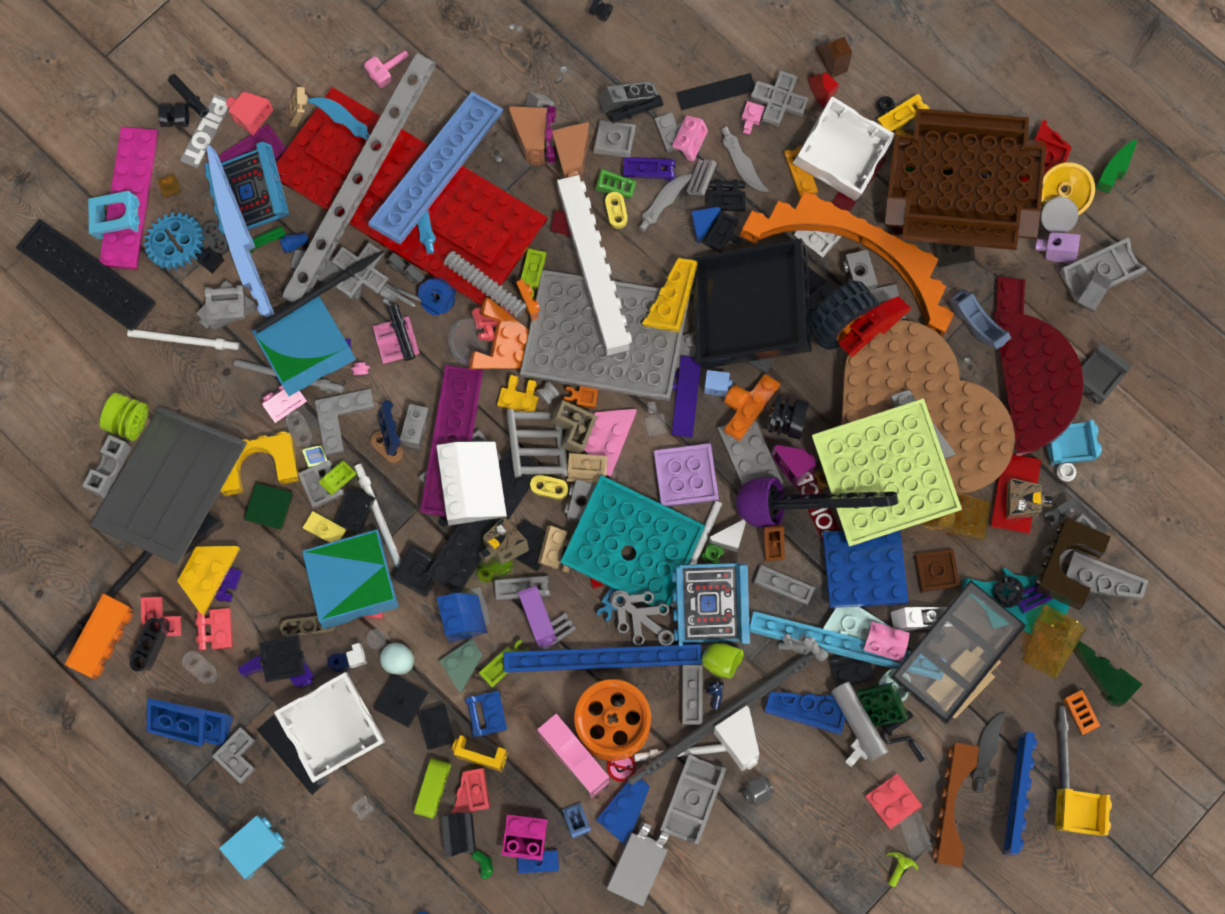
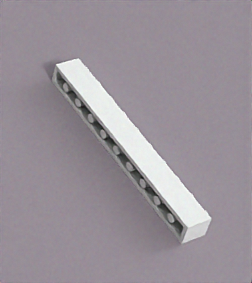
[557,175,632,356]

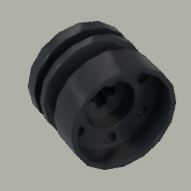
[768,394,809,440]

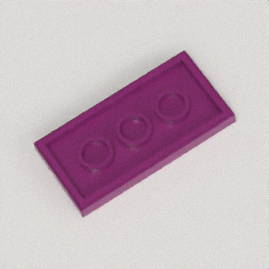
[208,124,287,163]

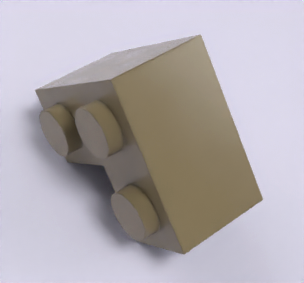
[550,400,597,454]

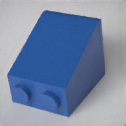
[437,593,488,643]

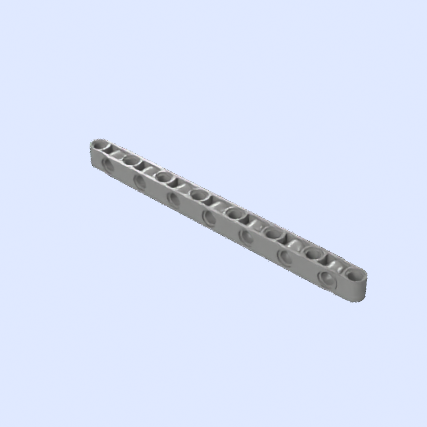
[283,53,436,303]

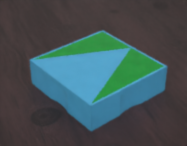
[302,529,399,629]

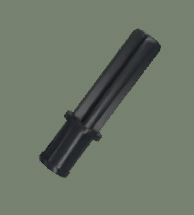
[168,74,209,118]

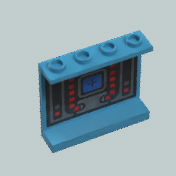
[205,141,289,234]
[672,563,750,646]

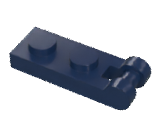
[377,400,400,455]

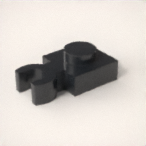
[195,247,225,274]

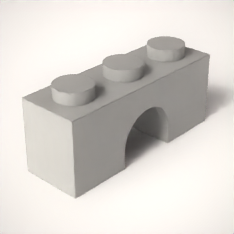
[82,435,131,499]

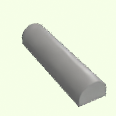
[831,682,889,762]

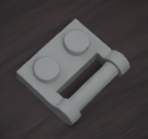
[205,285,245,322]
[298,460,345,509]

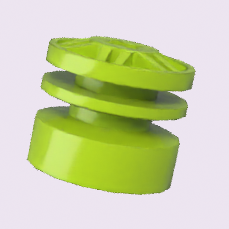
[100,392,149,441]

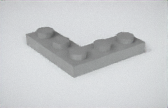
[315,389,375,456]

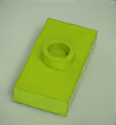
[318,460,357,496]

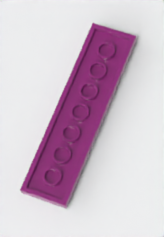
[420,365,484,517]

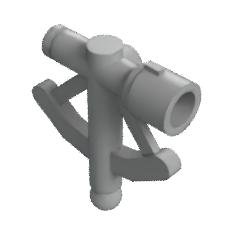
[777,634,828,661]

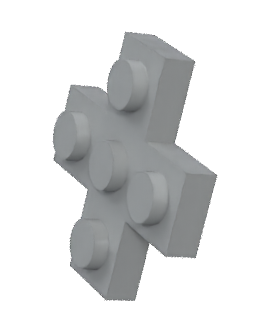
[751,71,809,127]
[332,243,389,299]

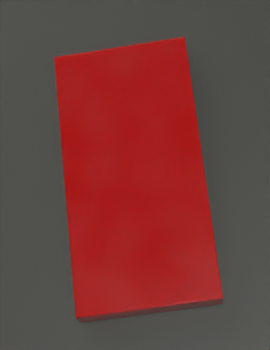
[990,454,1041,535]

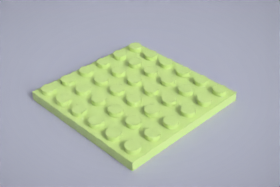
[812,399,962,547]

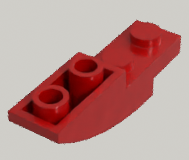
[838,296,911,358]

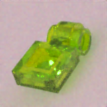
[478,560,514,583]

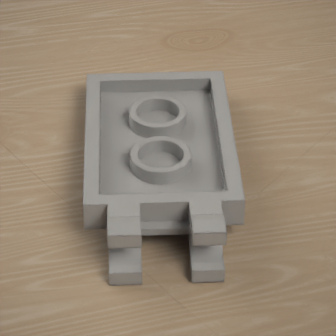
[605,822,669,906]

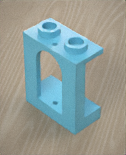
[88,191,140,240]

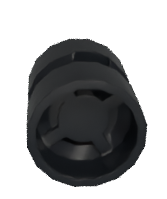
[158,103,190,127]

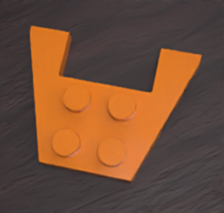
[468,298,529,370]

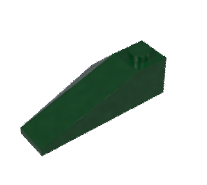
[1067,637,1142,707]

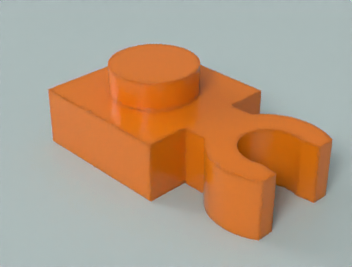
[564,386,599,409]

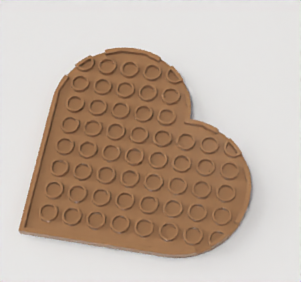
[841,320,1015,494]

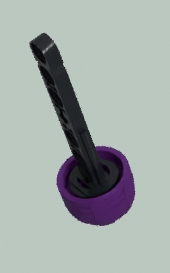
[736,477,898,528]

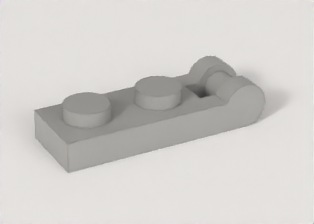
[495,576,551,601]

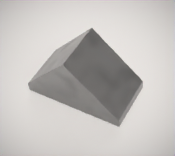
[1077,271,1112,313]

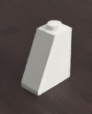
[714,706,759,771]

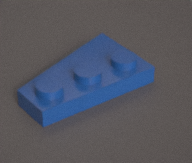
[596,779,650,845]

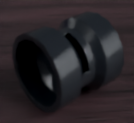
[589,0,613,22]

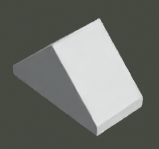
[709,519,746,552]

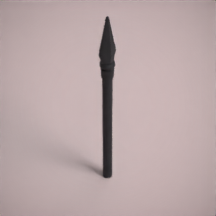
[253,251,384,334]
[53,551,153,658]

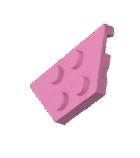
[584,409,637,478]

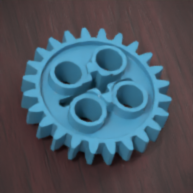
[144,212,205,271]

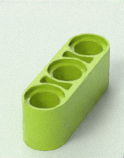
[414,758,451,819]

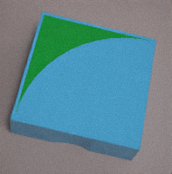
[252,296,356,397]

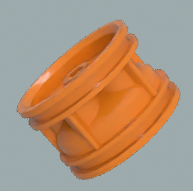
[574,679,651,761]

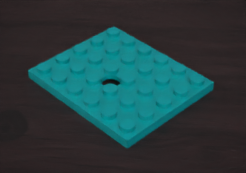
[560,475,705,612]

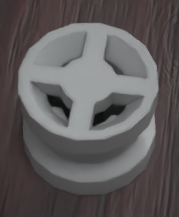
[536,381,560,405]

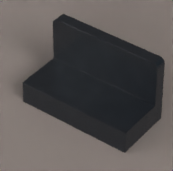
[441,812,476,857]

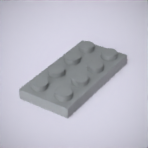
[717,421,783,486]

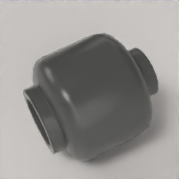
[742,776,774,806]

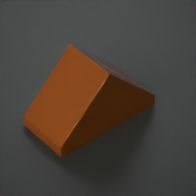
[762,525,785,561]

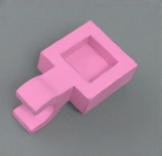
[742,101,765,135]

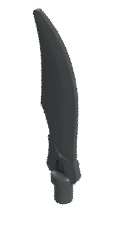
[972,712,1007,793]

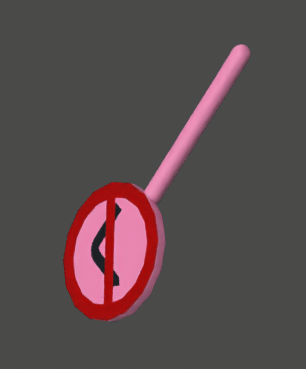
[594,725,636,782]

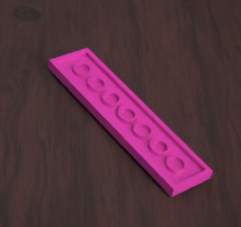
[99,127,159,270]

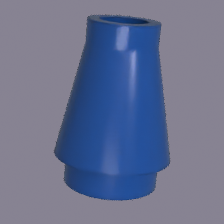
[279,232,309,253]

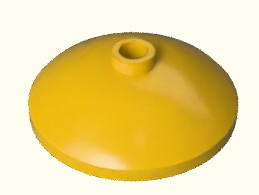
[1041,162,1095,215]

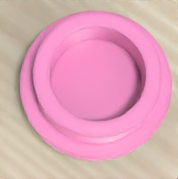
[351,362,370,375]

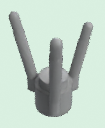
[380,283,422,318]

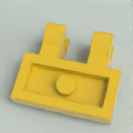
[497,375,539,412]

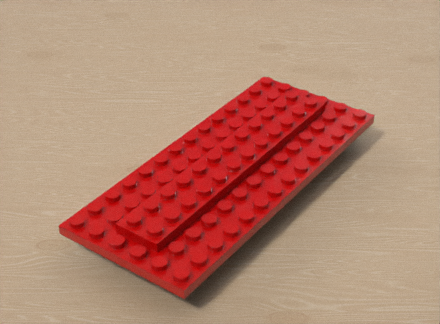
[276,87,548,307]

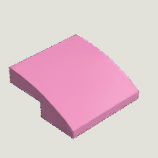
[373,316,420,364]

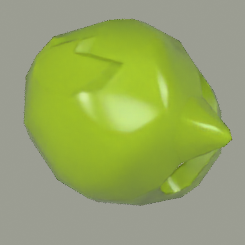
[702,643,744,679]

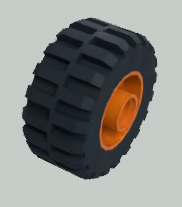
[810,280,879,350]

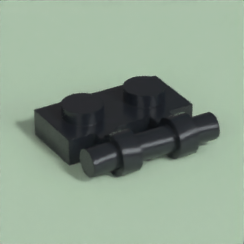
[708,179,746,212]

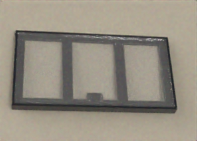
[890,580,1026,724]

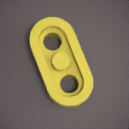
[605,192,627,229]
[530,475,568,500]

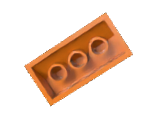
[64,594,133,680]

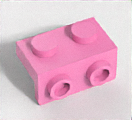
[864,621,910,662]

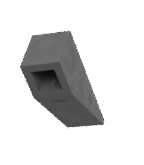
[598,81,658,114]

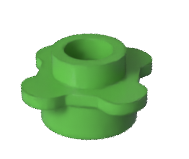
[701,543,724,564]

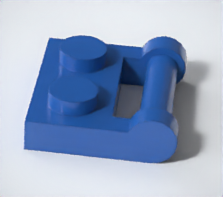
[464,691,508,738]

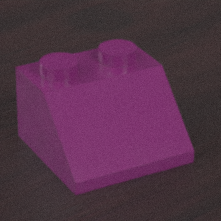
[771,445,816,487]

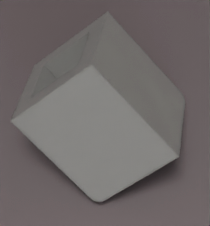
[525,92,554,113]

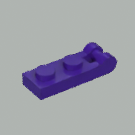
[623,157,676,181]

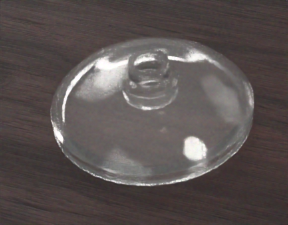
[447,318,495,370]

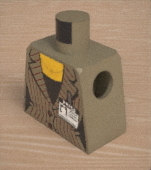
[1006,479,1053,519]
[479,517,529,564]

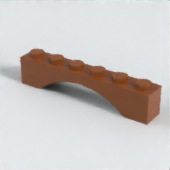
[932,742,979,868]

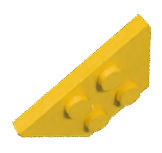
[177,546,240,615]

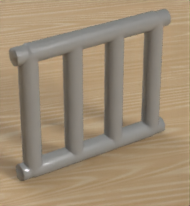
[507,409,568,477]

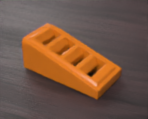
[1063,690,1100,735]

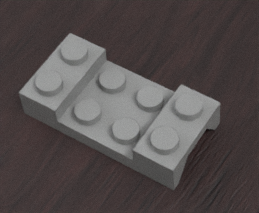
[1060,237,1147,305]
[660,754,726,846]

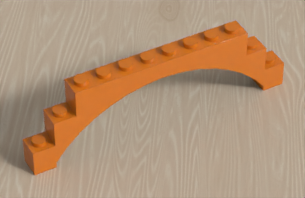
[740,191,954,337]

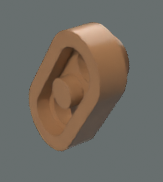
[371,431,404,464]

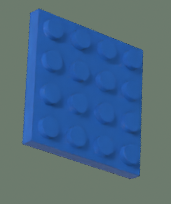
[822,530,909,608]

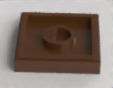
[914,549,960,593]

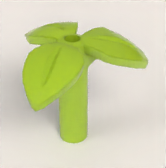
[886,852,919,887]

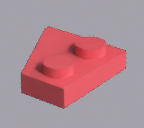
[451,768,491,813]

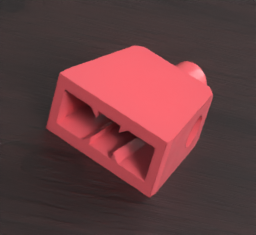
[226,92,273,136]

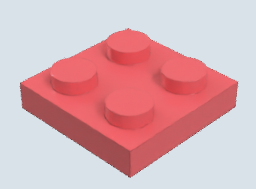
[865,773,922,830]

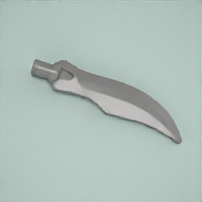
[721,127,769,193]
[639,174,693,232]

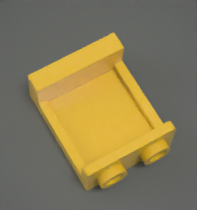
[452,735,508,772]
[1054,788,1112,836]

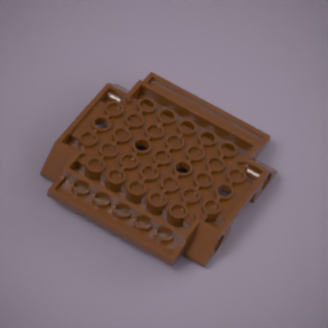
[885,109,1046,250]

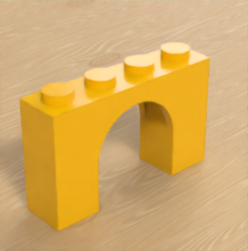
[221,432,300,496]

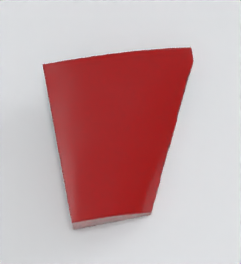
[808,72,839,108]

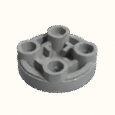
[1040,196,1078,233]

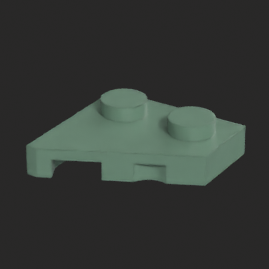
[439,639,483,693]

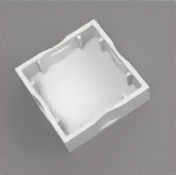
[792,97,895,201]
[274,672,385,782]

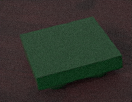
[244,483,293,530]
[857,682,908,727]

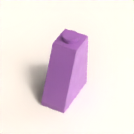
[518,585,558,648]

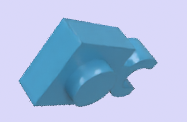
[597,588,624,623]

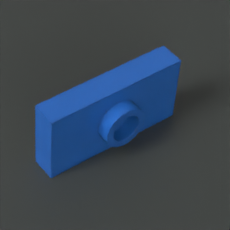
[518,850,559,874]

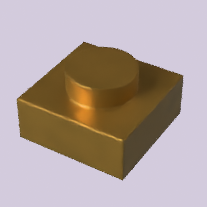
[157,174,182,199]

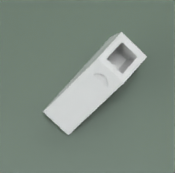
[891,607,953,631]

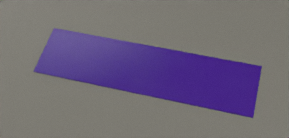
[672,355,701,438]

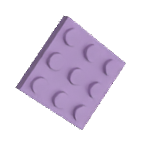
[654,443,719,507]

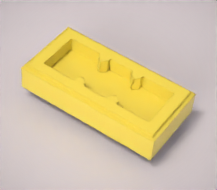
[303,511,347,543]

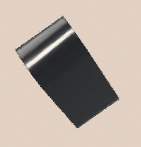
[129,617,170,672]

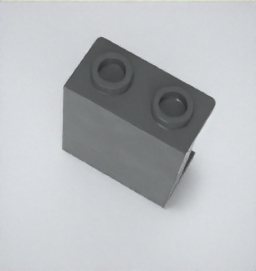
[1082,343,1132,405]

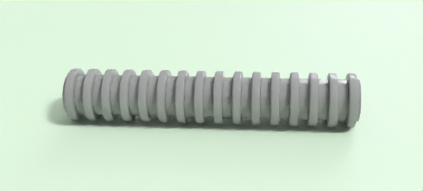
[444,251,526,318]

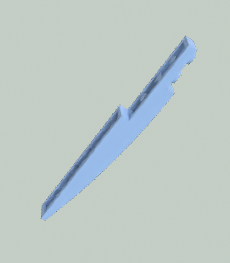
[207,145,275,318]

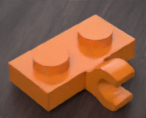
[516,279,540,321]

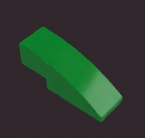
[1095,140,1137,193]

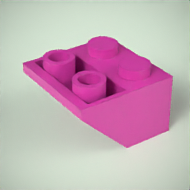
[502,815,548,861]

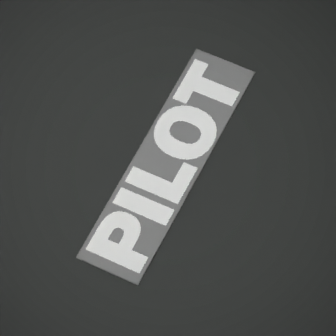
[180,94,229,168]

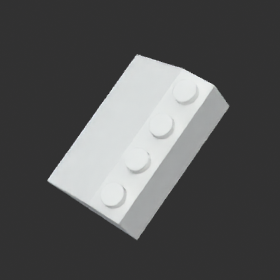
[437,442,507,525]

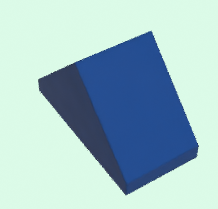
[691,207,721,244]

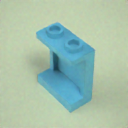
[1047,419,1102,465]
[219,816,285,880]

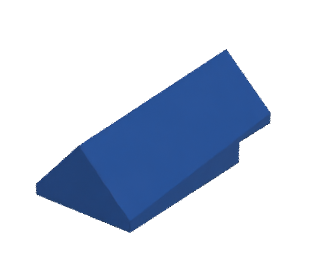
[147,699,234,747]

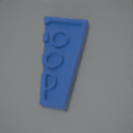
[764,692,846,735]

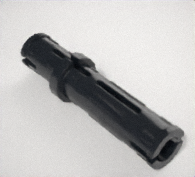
[609,95,663,123]
[387,304,416,361]

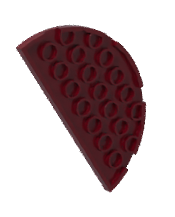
[994,312,1084,456]

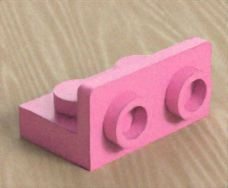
[672,116,708,162]
[261,385,307,423]

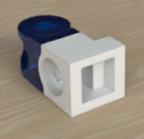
[327,643,367,672]

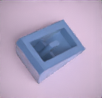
[562,803,592,839]

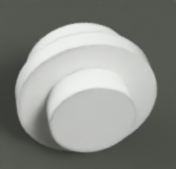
[1057,463,1076,482]

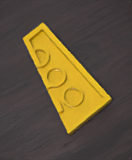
[642,258,697,333]

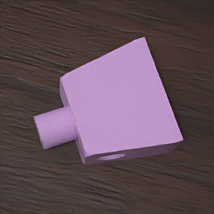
[1035,233,1081,265]

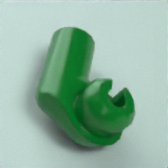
[471,849,494,879]

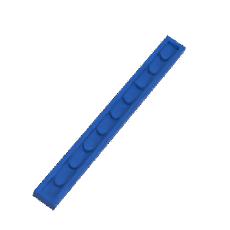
[504,644,702,673]

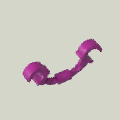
[545,106,556,163]

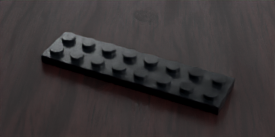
[16,219,156,332]
[425,447,540,593]

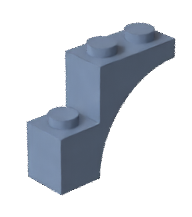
[948,289,1011,349]

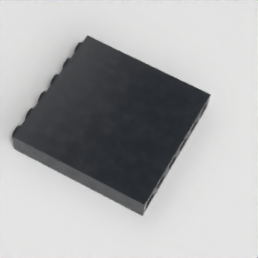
[692,238,812,369]

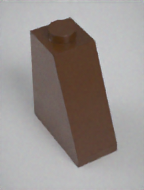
[816,37,852,78]

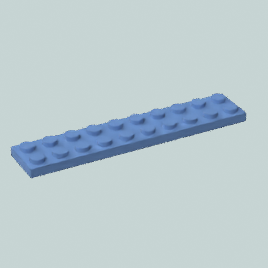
[369,92,503,245]

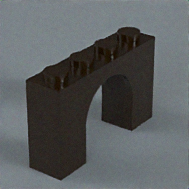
[1035,518,1111,610]

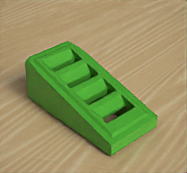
[594,169,636,199]

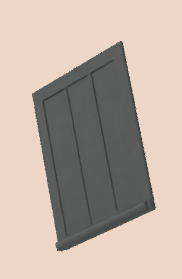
[90,406,247,565]

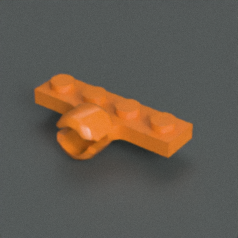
[724,374,781,442]

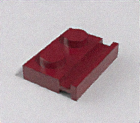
[995,277,1025,314]

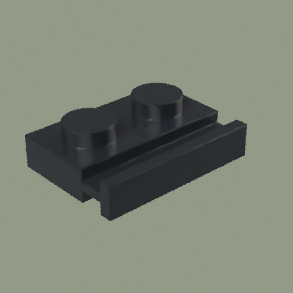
[334,487,375,533]
[828,656,875,688]
[417,704,455,751]

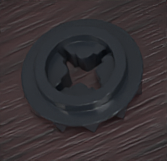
[992,576,1024,608]

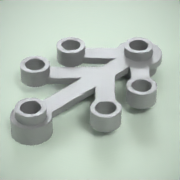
[611,590,674,646]

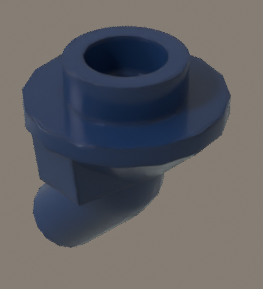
[706,681,724,710]

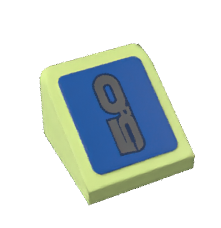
[302,445,328,468]

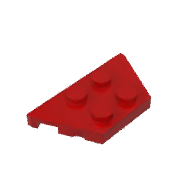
[1019,120,1072,182]

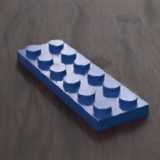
[1003,731,1037,856]

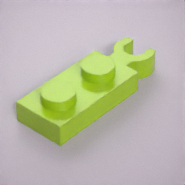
[520,248,547,299]
[479,640,529,688]

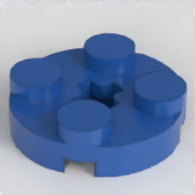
[418,277,456,315]

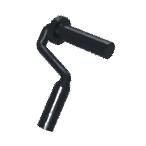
[881,711,927,762]

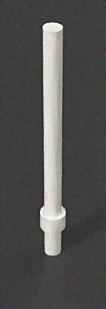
[127,330,240,350]
[354,464,402,569]
[670,501,722,608]
[634,744,727,762]

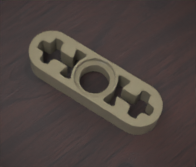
[280,616,338,638]

